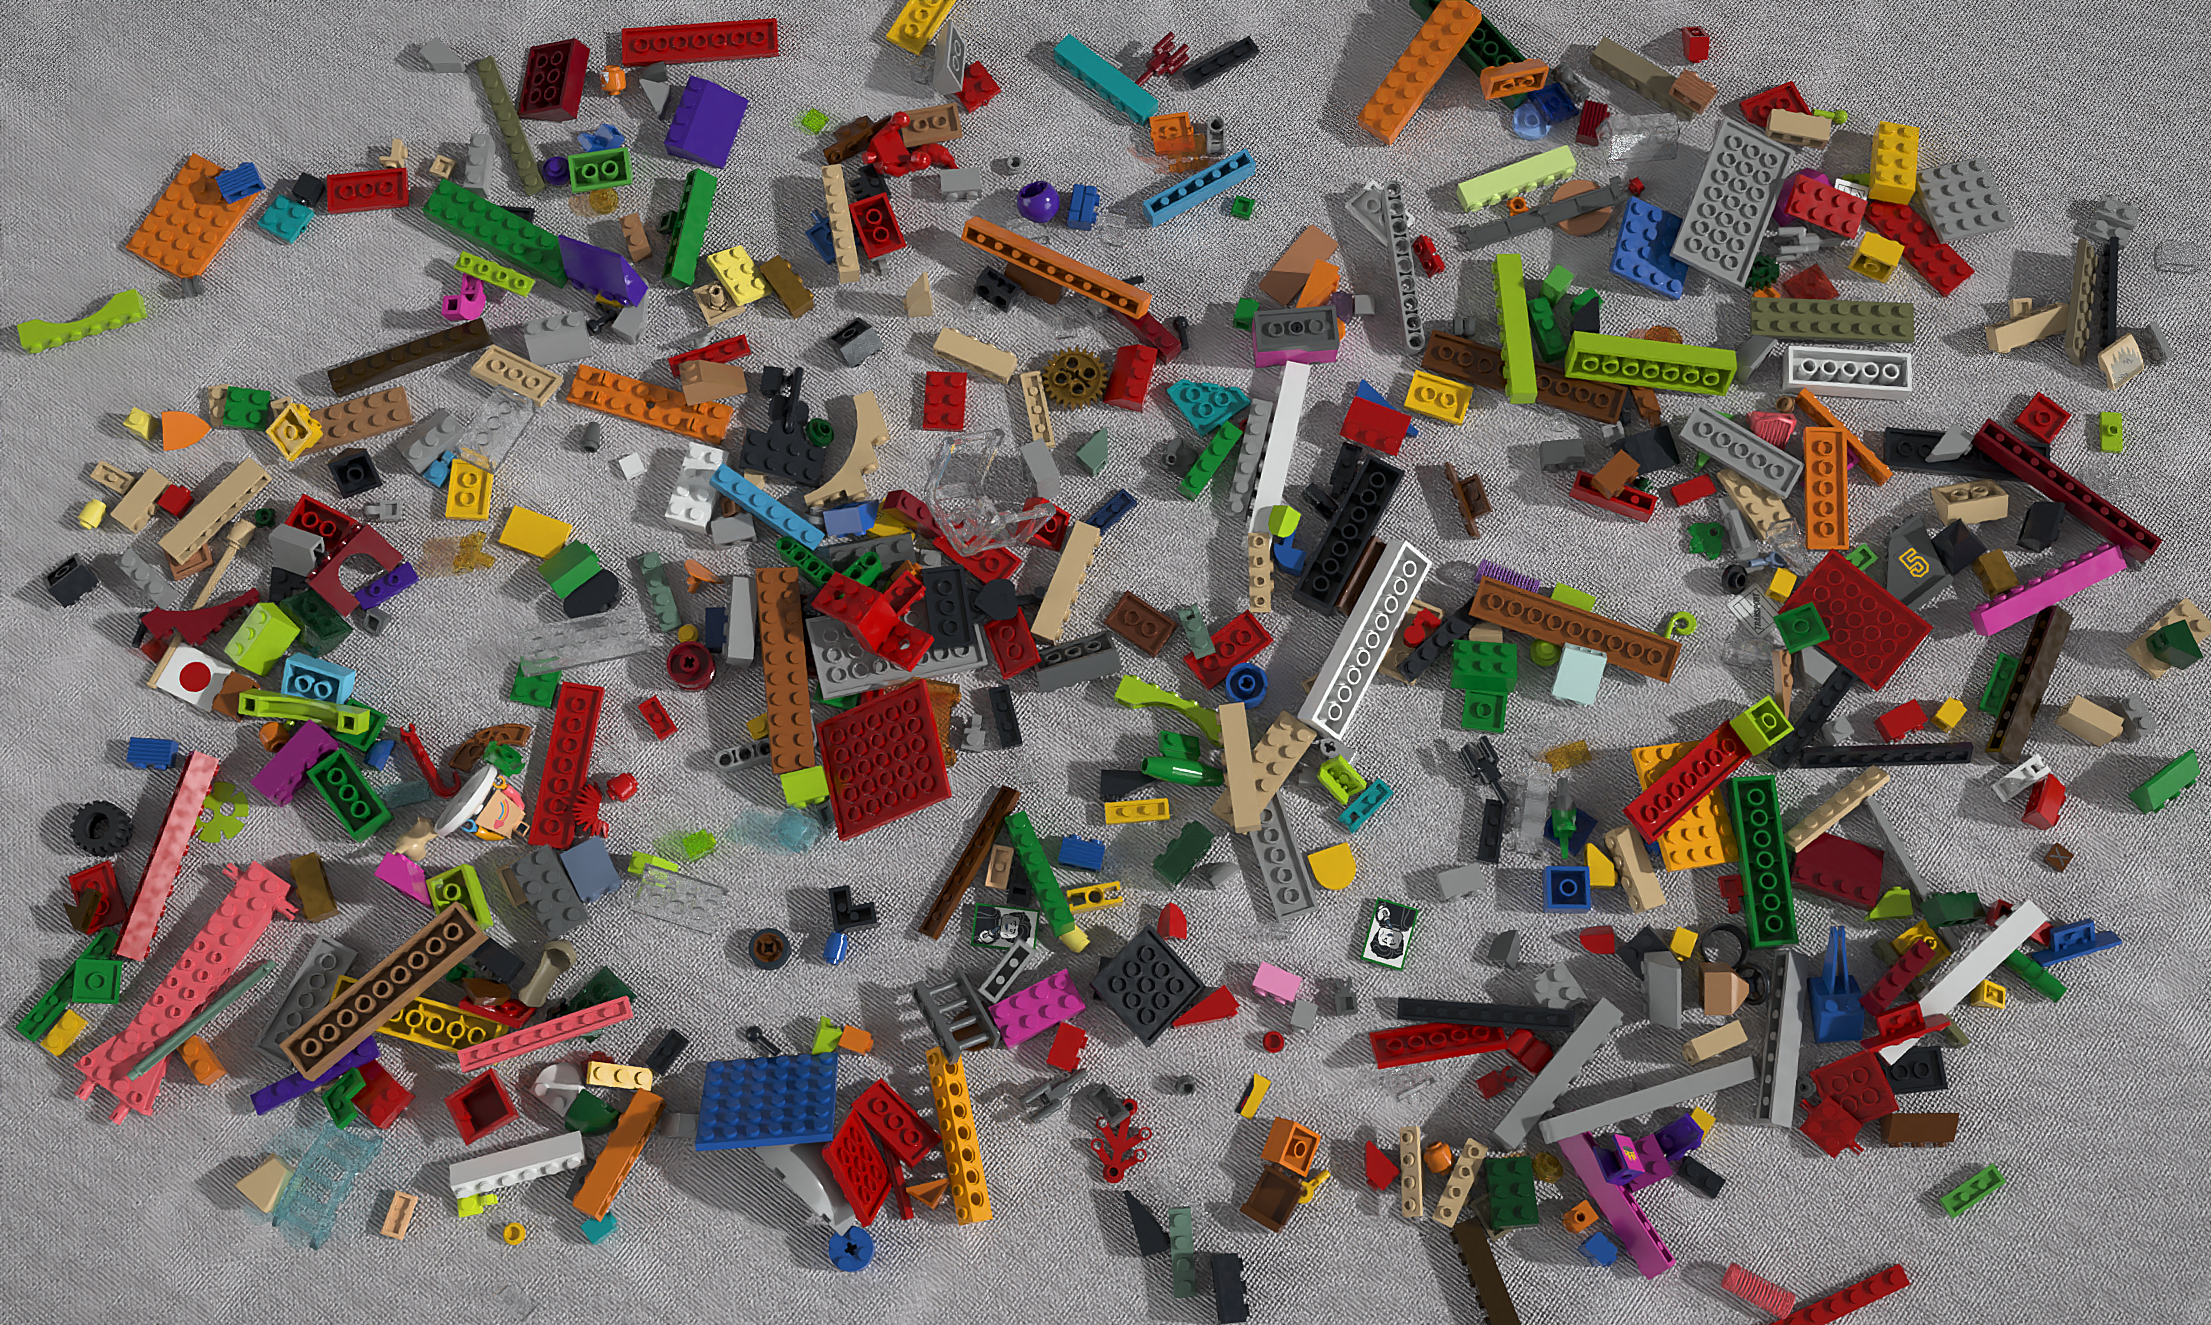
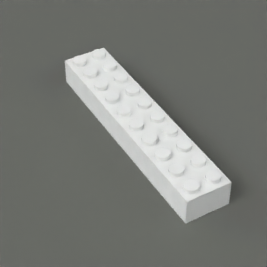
[1296,540,1432,741]

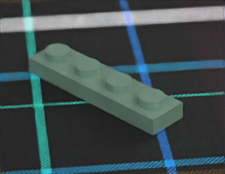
[637,551,683,634]
[1168,1206,1197,1298]

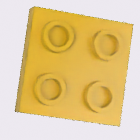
[1889,919,1951,978]

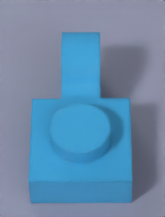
[423,450,458,489]

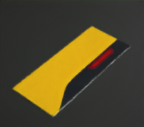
[1235,1073,1271,1120]

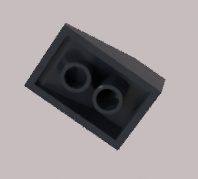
[1611,425,1681,478]

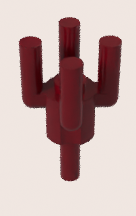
[1134,31,1189,87]

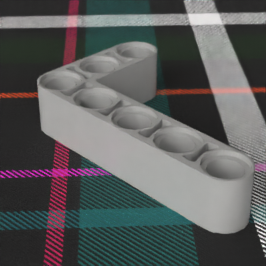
[715,710,818,773]

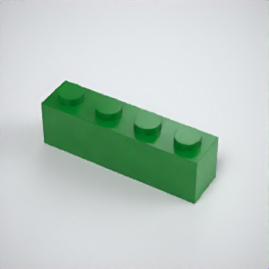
[1176,420,1243,501]

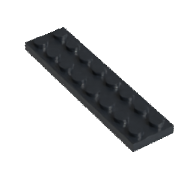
[1883,427,2050,483]

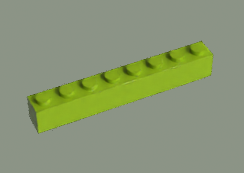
[1491,253,1537,404]

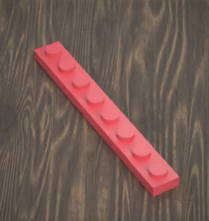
[457,995,634,1073]

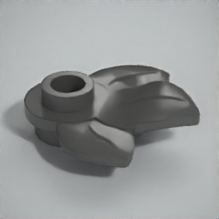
[1160,438,1198,478]

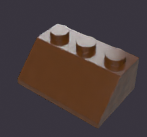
[1004,261,1068,305]
[1879,1113,1959,1148]

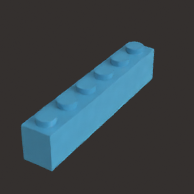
[1143,148,1256,228]
[709,463,825,554]

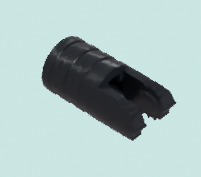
[1301,482,1338,520]

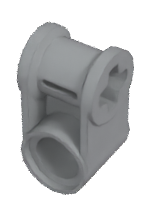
[1206,115,1226,155]
[1318,738,1360,768]

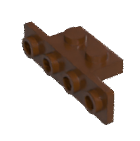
[823,115,892,165]
[1444,462,1493,540]

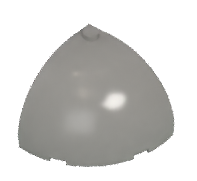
[754,1126,856,1236]

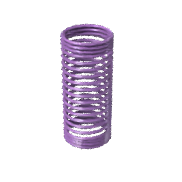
[1473,558,1541,593]

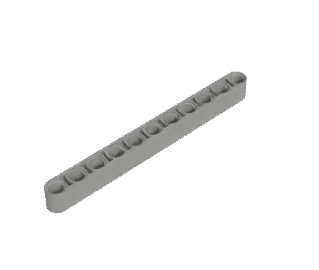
[1538,1056,1761,1144]

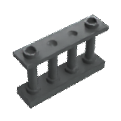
[911,966,1000,1065]

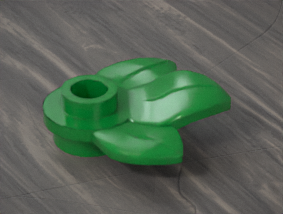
[1687,522,1724,561]

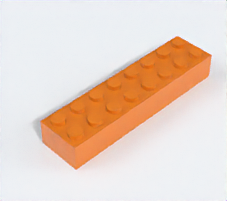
[1357,0,1482,146]

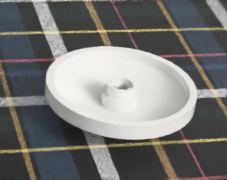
[434,764,497,837]

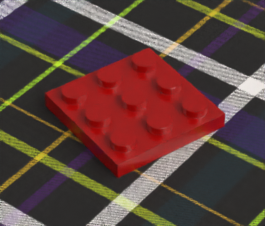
[1809,1050,1900,1124]

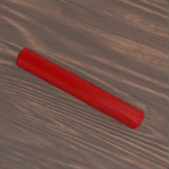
[881,1140,914,1221]

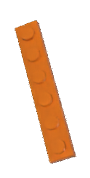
[1795,388,1893,487]

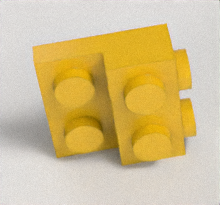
[266,403,323,461]

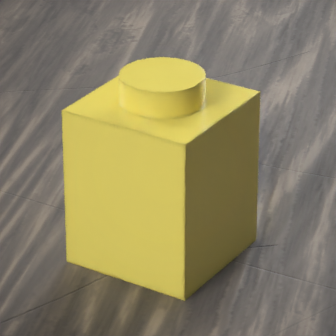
[123,407,160,441]

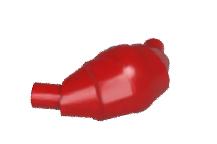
[910,143,959,169]

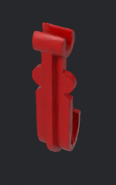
[400,723,461,799]

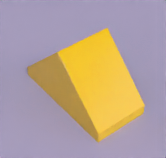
[1970,979,2006,1009]

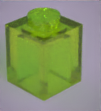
[682,828,717,863]

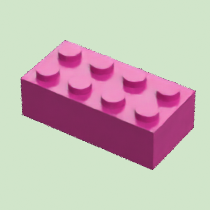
[988,969,1086,1050]

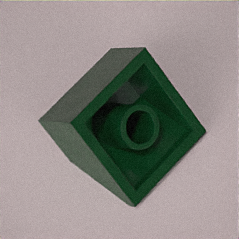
[2145,619,2204,670]

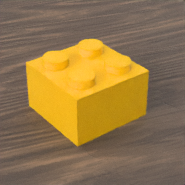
[1847,231,1905,284]

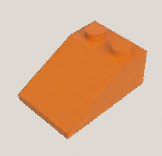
[1296,259,1341,308]

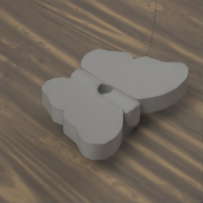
[685,326,716,349]

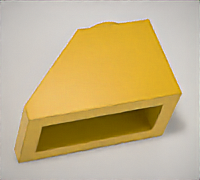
[1583,843,1618,890]

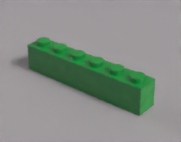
[661,168,718,290]
[1005,810,1075,938]

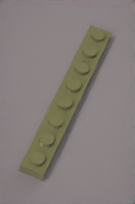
[475,55,547,196]

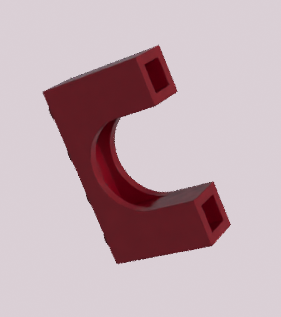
[305,521,404,618]

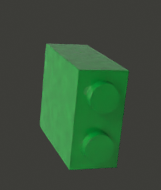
[537,539,602,599]

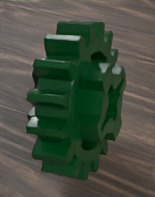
[1744,252,1780,291]

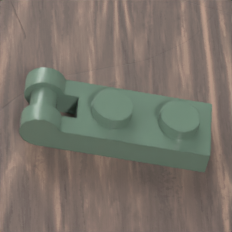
[1177,603,1216,660]

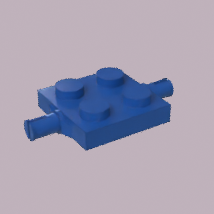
[805,210,861,265]

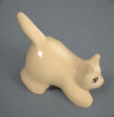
[391,816,439,861]

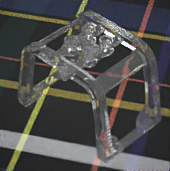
[924,428,1056,557]

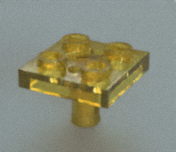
[452,530,495,576]

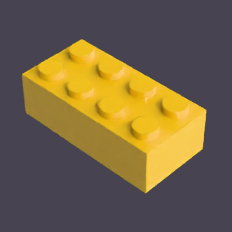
[1868,121,1920,205]

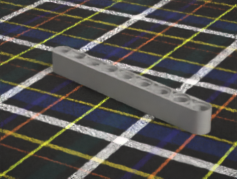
[1381,180,1425,356]

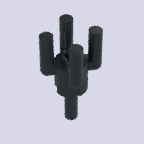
[1458,735,1510,805]

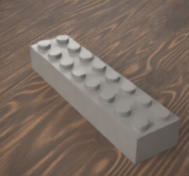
[1487,997,1624,1153]

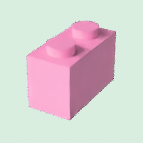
[1251,961,1302,1006]

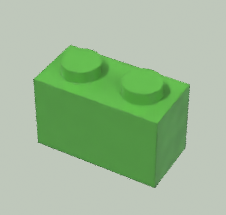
[1537,264,1574,309]

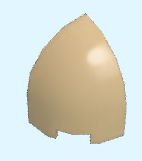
[1469,622,1502,643]

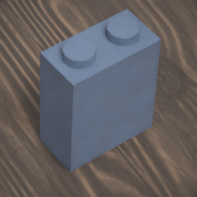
[560,835,624,903]

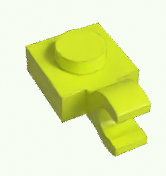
[457,1193,498,1218]

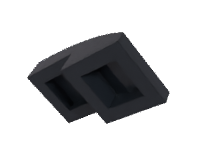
[1006,861,1032,907]

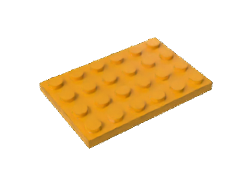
[1631,740,1739,873]

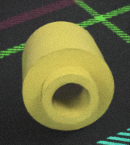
[77,498,108,530]
[1059,924,1090,954]

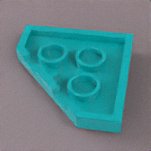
[1166,379,1251,439]

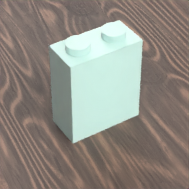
[1551,642,1607,706]

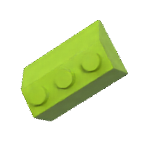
[223,603,301,677]
[425,864,494,930]

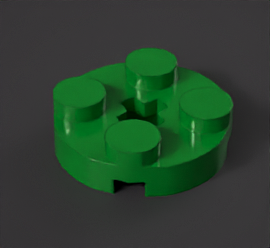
[483,741,526,777]

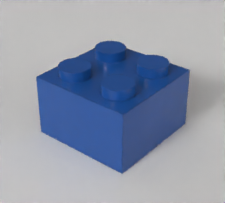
[1542,866,1591,914]

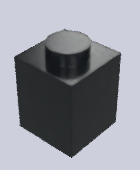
[291,172,326,208]
[760,366,786,399]

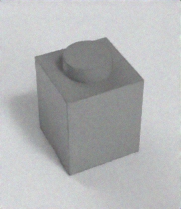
[1819,714,1854,746]
[1289,999,1318,1035]

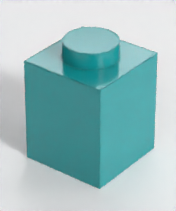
[580,1211,619,1245]

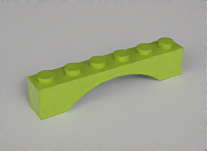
[17,288,147,354]
[1114,674,1224,749]
[238,688,370,735]

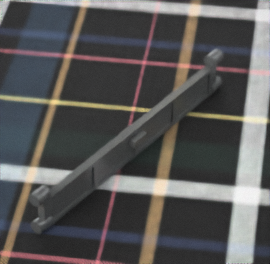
[1459,175,1628,251]

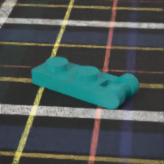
[1337,778,1394,834]

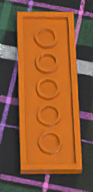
[1803,427,1849,551]

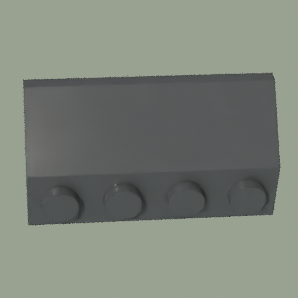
[1033,630,1122,693]

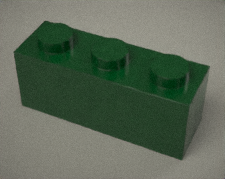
[1920,891,1987,928]

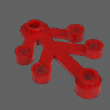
[1091,1098,1152,1184]

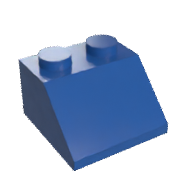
[823,499,879,538]

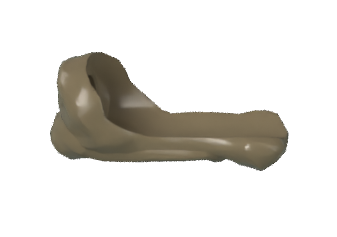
[517,939,577,1008]

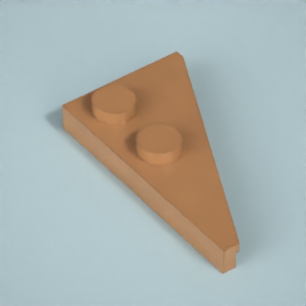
[1771,647,1796,720]

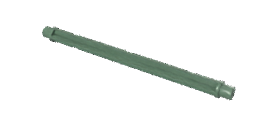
[126,958,277,1082]

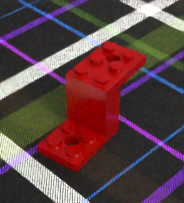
[811,571,935,673]

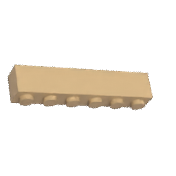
[821,164,860,284]
[158,457,272,566]
[1030,520,1102,646]
[1215,702,1261,833]

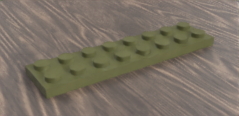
[1749,297,1915,344]

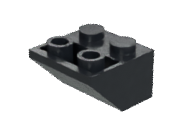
[2016,502,2066,554]

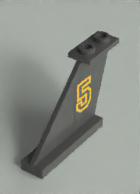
[1883,512,1955,612]

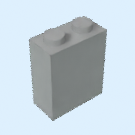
[268,523,327,577]

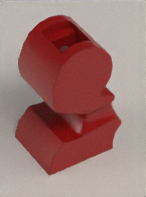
[1402,608,1441,648]

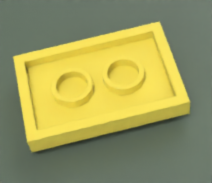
[706,245,773,306]

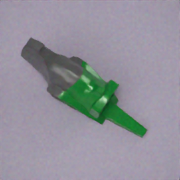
[1551,777,1576,859]

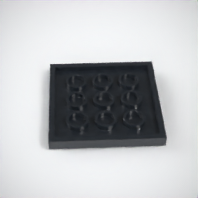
[1089,923,1206,1048]

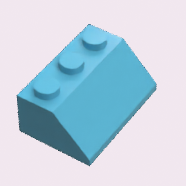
[281,653,356,705]

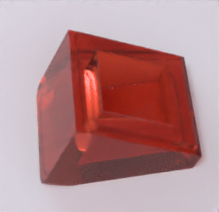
[140,636,169,664]

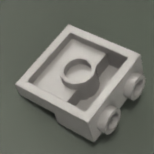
[2085,195,2141,250]

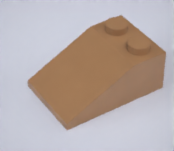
[678,360,748,406]

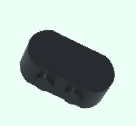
[563,569,623,628]

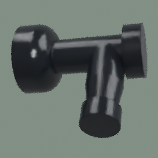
[587,302,618,336]

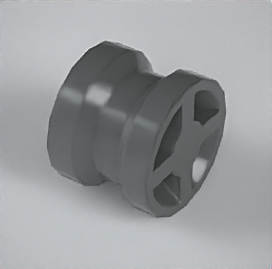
[181,275,204,297]

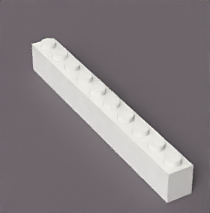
[1241,361,1311,556]
[1874,899,2048,1067]

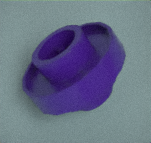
[542,156,571,186]

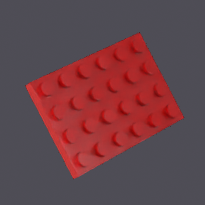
[1777,548,1934,692]

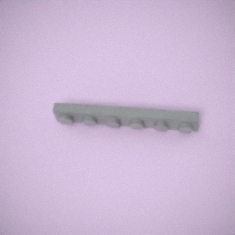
[1225,398,1273,521]

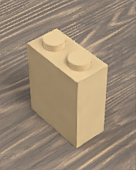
[2054,695,2124,747]
[1681,1020,1748,1066]

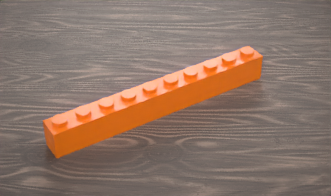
[961,216,1152,319]

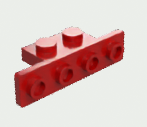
[1860,1001,1951,1053]

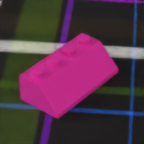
[374,852,435,910]

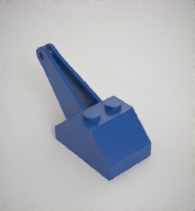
[1807,925,1865,1044]

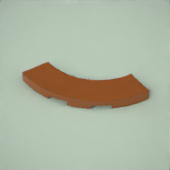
[448,723,532,773]

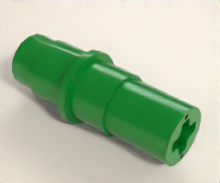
[2002,949,2068,1003]

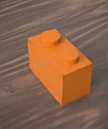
[176,1035,227,1086]

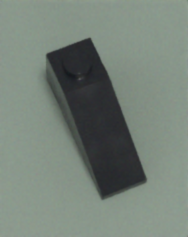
[1100,769,1163,802]
[1124,1190,1170,1258]

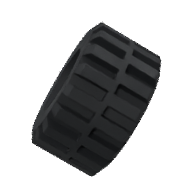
[70,800,133,857]

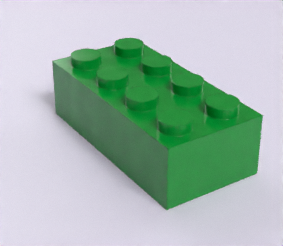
[306,747,395,843]

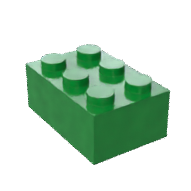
[1450,639,1517,693]

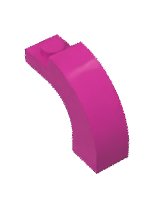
[441,273,486,321]

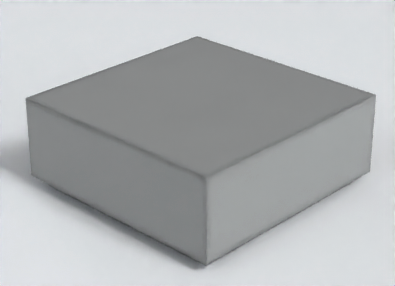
[1354,295,1375,317]

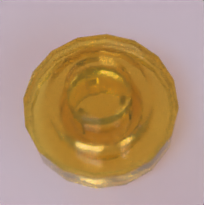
[589,188,619,215]
[1532,1152,1564,1184]

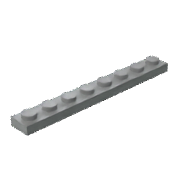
[1860,796,1962,954]

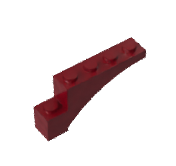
[140,587,261,647]

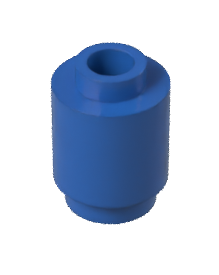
[822,932,848,966]

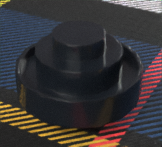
[1721,564,1748,595]

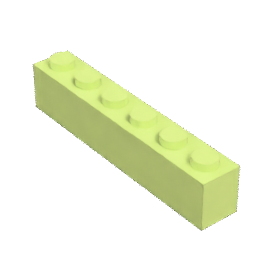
[1456,145,1577,213]

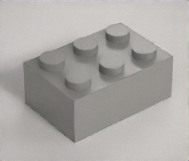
[1018,438,1061,500]

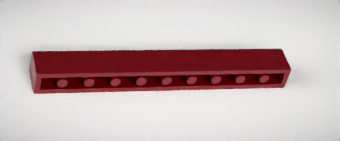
[1970,418,2163,564]

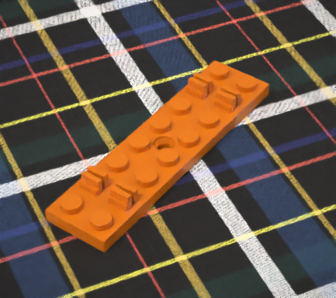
[566,364,734,446]

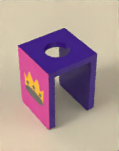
[1592,1134,1645,1186]

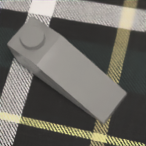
[611,278,650,345]

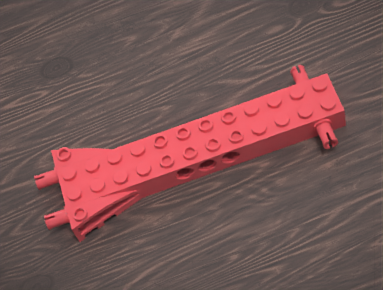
[73,861,300,1125]

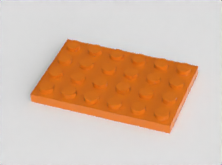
[125,153,261,279]

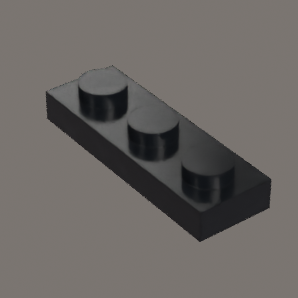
[988,685,1023,750]
[1476,798,1507,865]

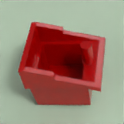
[443,1068,520,1146]

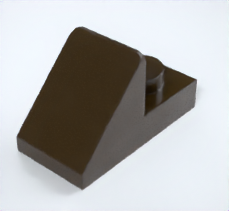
[63,887,103,934]

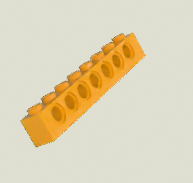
[925,1046,993,1226]

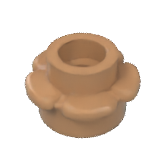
[1776,396,1795,414]

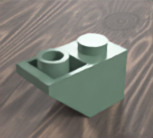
[1076,427,1108,477]

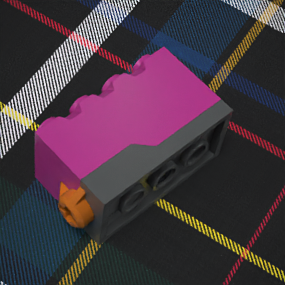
[1252,305,1345,368]

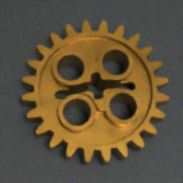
[1042,346,1108,411]

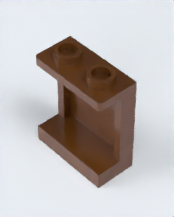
[1239,1163,1307,1234]

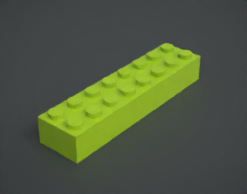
[1564,331,1737,396]

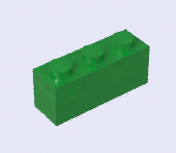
[1526,296,1568,364]

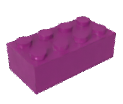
[250,719,340,808]

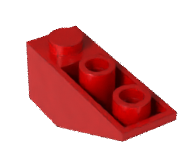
[1985,899,2054,947]

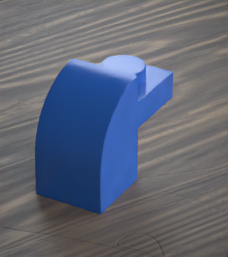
[577,123,625,153]
[1273,529,1307,577]

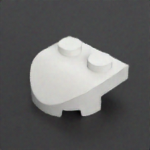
[529,1062,585,1117]

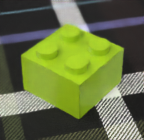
[1729,695,1794,757]

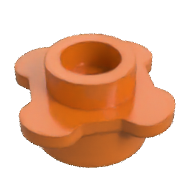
[1506,197,1529,217]

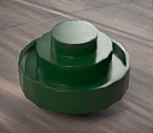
[805,418,834,447]

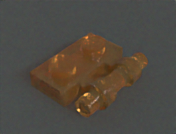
[1165,133,1208,174]

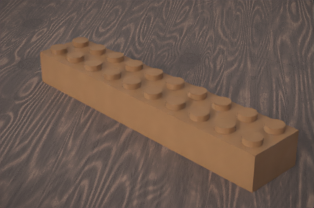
[279,901,489,1081]

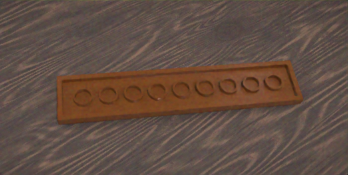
[755,567,815,775]
[1468,575,1682,684]

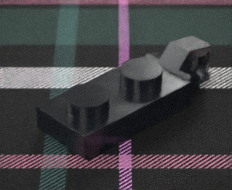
[1329,442,1363,499]

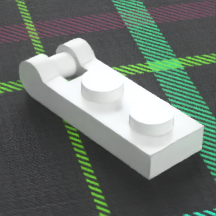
[1991,754,2051,803]

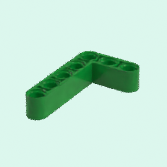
[776,536,884,600]

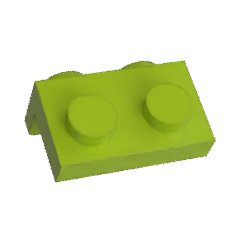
[1317,754,1367,805]

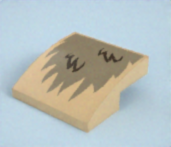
[2098,332,2144,391]

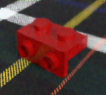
[882,569,926,617]

